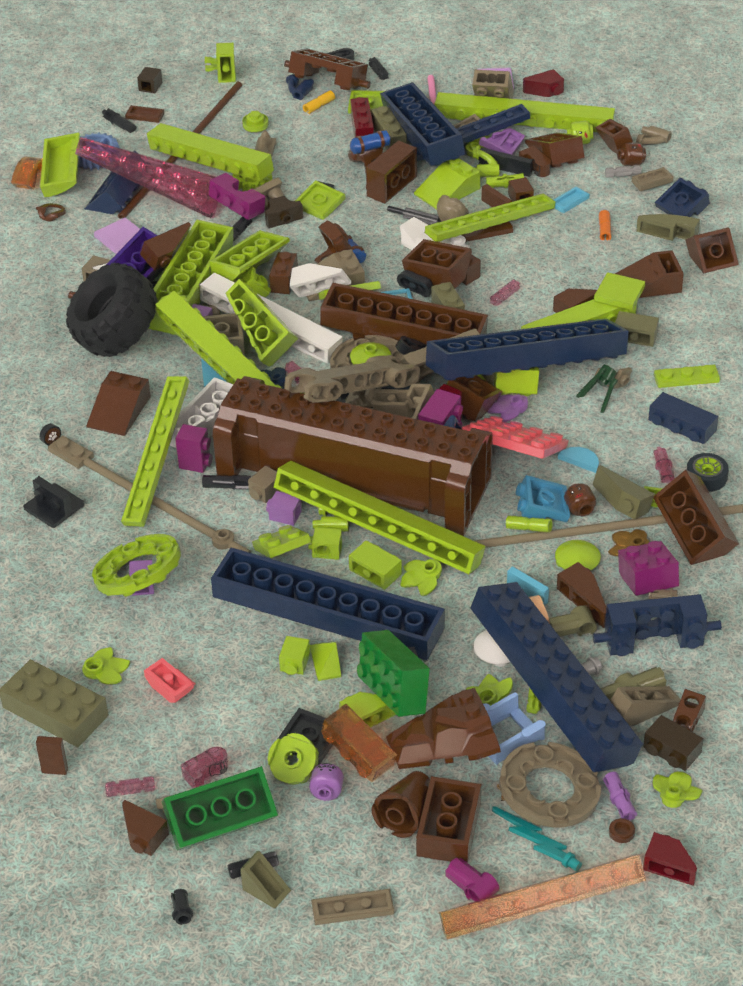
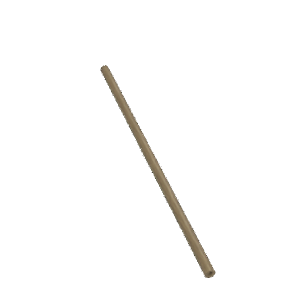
[474,504,743,548]

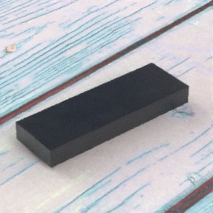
[479,147,533,177]

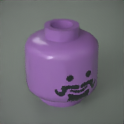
[309,763,344,801]

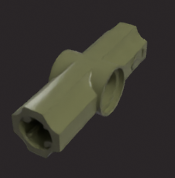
[600,667,666,700]

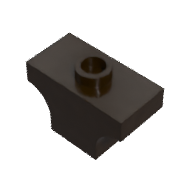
[265,195,303,229]

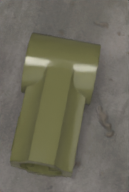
[549,605,597,637]

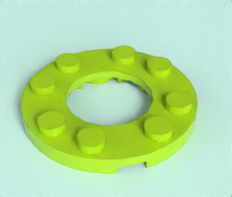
[92,534,181,597]

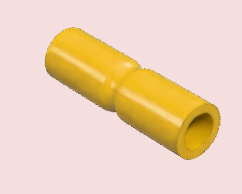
[303,90,335,114]

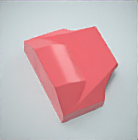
[144,658,195,703]

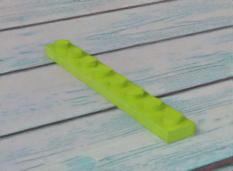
[424,193,555,242]
[121,376,190,527]

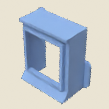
[483,692,546,765]

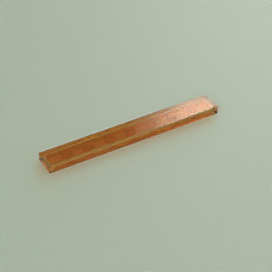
[439,854,646,939]

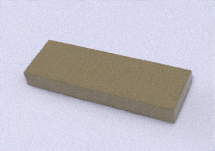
[311,889,394,925]

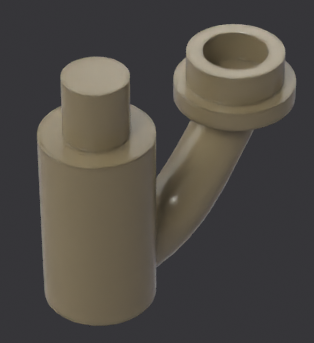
[636,125,672,146]

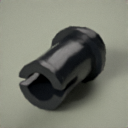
[171,889,193,925]

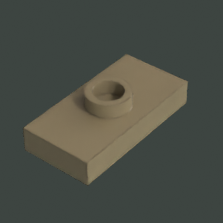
[631,167,674,191]

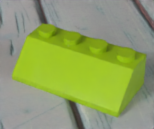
[210,230,290,282]

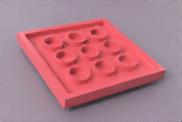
[462,416,569,459]

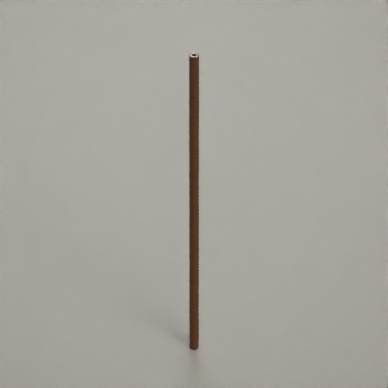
[118,81,242,219]

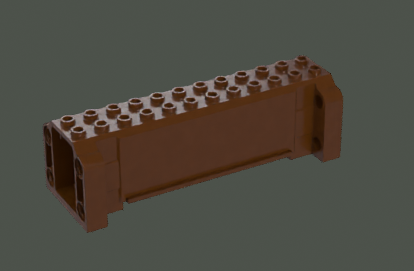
[213,376,493,536]

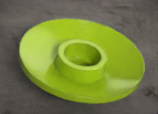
[350,342,391,365]

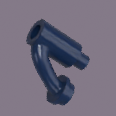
[286,74,314,100]

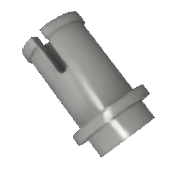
[582,657,602,675]

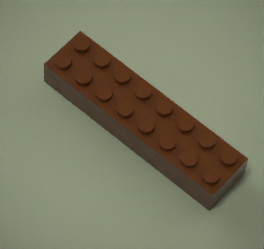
[320,283,488,344]

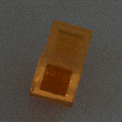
[11,156,43,190]

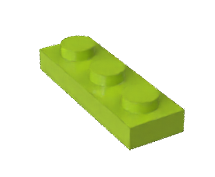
[654,365,720,388]

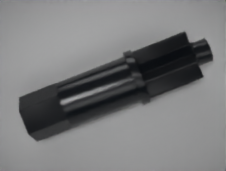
[102,108,137,133]
[202,475,251,490]

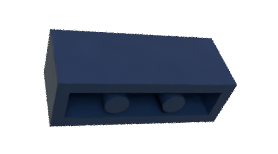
[648,392,719,444]

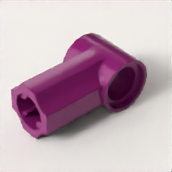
[445,858,500,907]

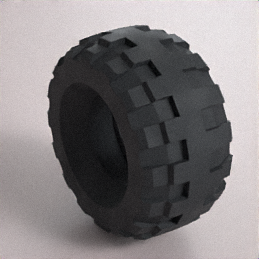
[66,263,157,357]

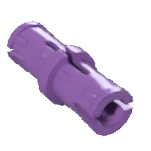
[603,772,637,820]

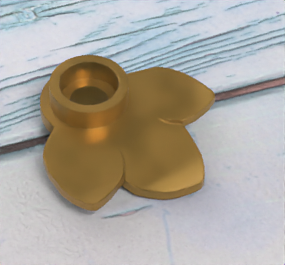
[608,529,650,556]

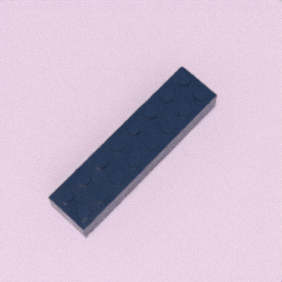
[380,82,465,166]

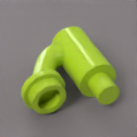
[472,146,499,177]
[312,508,349,532]

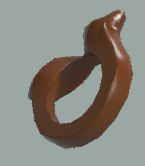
[36,203,66,222]

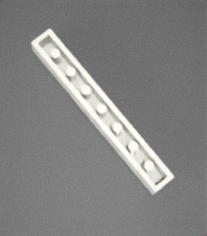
[200,273,342,364]

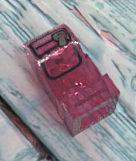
[181,747,228,788]

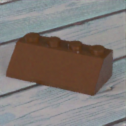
[653,469,739,565]

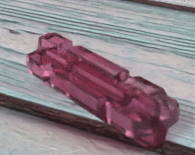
[490,279,520,306]
[105,776,155,797]

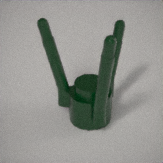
[576,364,618,413]

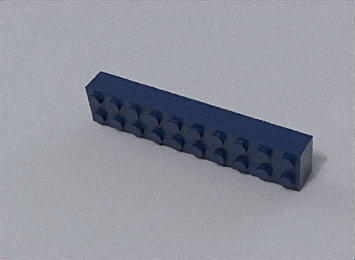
[426,318,629,381]
[211,547,445,661]
[470,582,643,773]

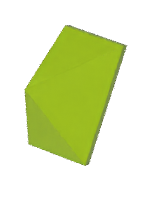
[310,641,341,681]

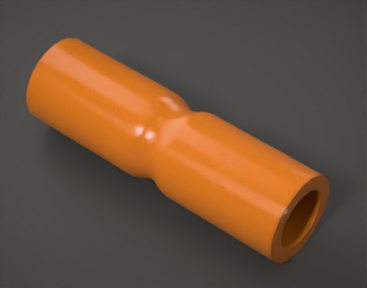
[599,210,611,240]

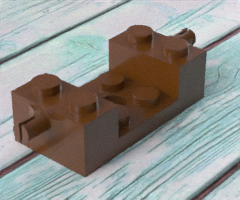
[284,48,371,90]

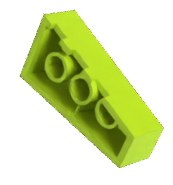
[225,279,298,367]

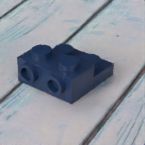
[655,177,710,217]

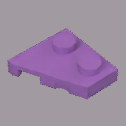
[479,128,525,155]

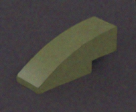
[636,214,700,241]

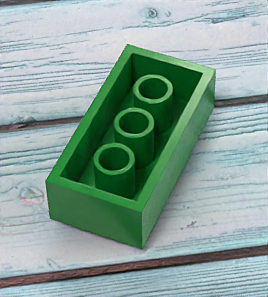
[357,630,430,717]
[161,766,278,851]

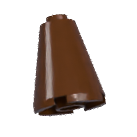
[371,771,430,838]

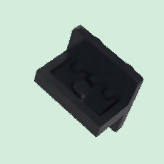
[23,476,84,528]

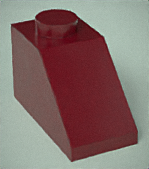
[523,69,564,97]
[643,832,697,886]

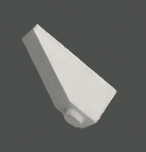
[290,263,351,297]

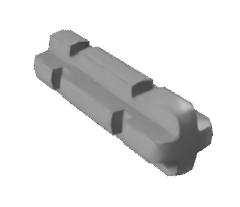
[605,165,642,178]

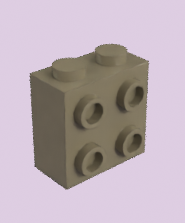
[472,69,514,99]

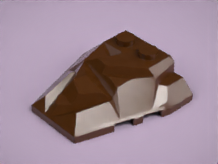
[386,688,501,769]

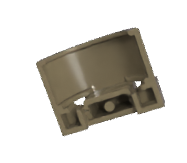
[345,384,434,419]

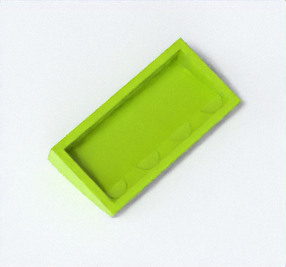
[40,132,80,197]

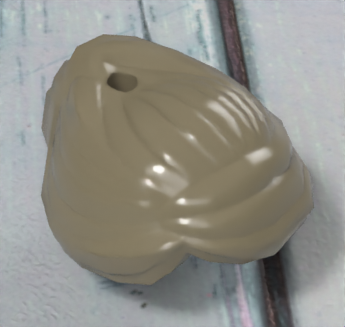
[437,195,469,222]

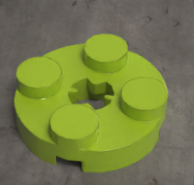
[267,733,319,785]

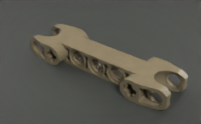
[284,355,420,403]

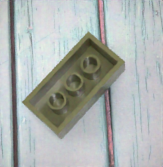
[0,659,109,747]

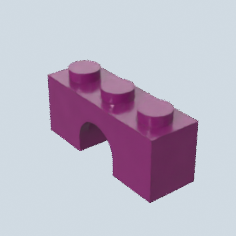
[209,173,266,220]

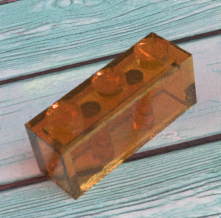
[321,704,397,782]

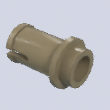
[649,587,678,599]

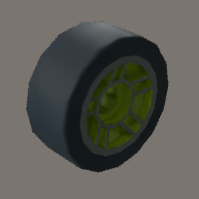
[686,453,729,492]

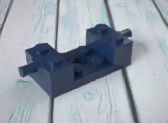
[593,594,722,656]

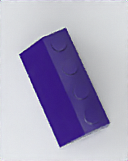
[106,227,165,282]

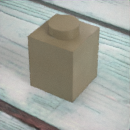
[248,466,280,503]

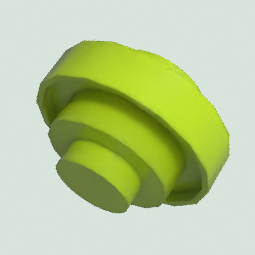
[242,111,269,132]

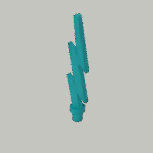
[492,806,582,872]

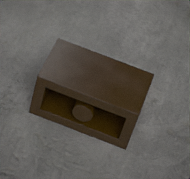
[643,715,704,771]

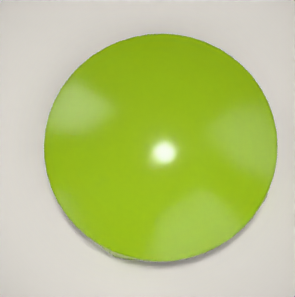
[555,540,601,571]

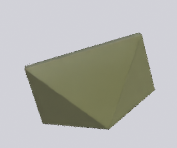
[241,851,291,909]

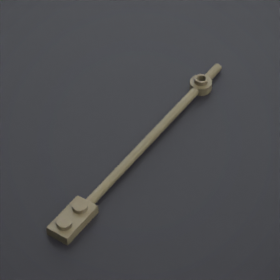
[48,435,251,553]

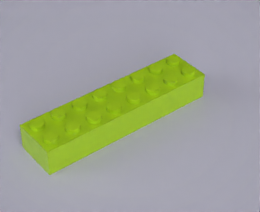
[148,220,233,335]

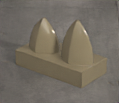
[254,130,276,157]
[254,177,284,210]

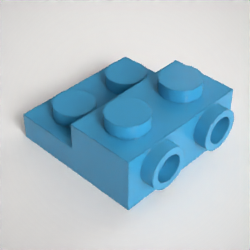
[516,475,570,523]

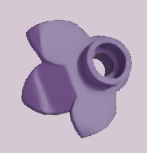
[488,394,528,422]

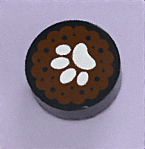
[39,423,61,446]

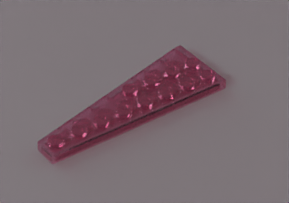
[75,137,218,218]

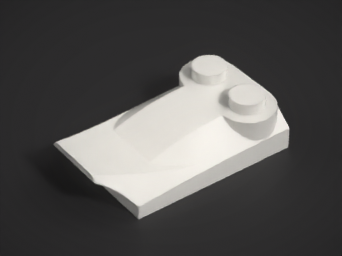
[400,217,470,250]

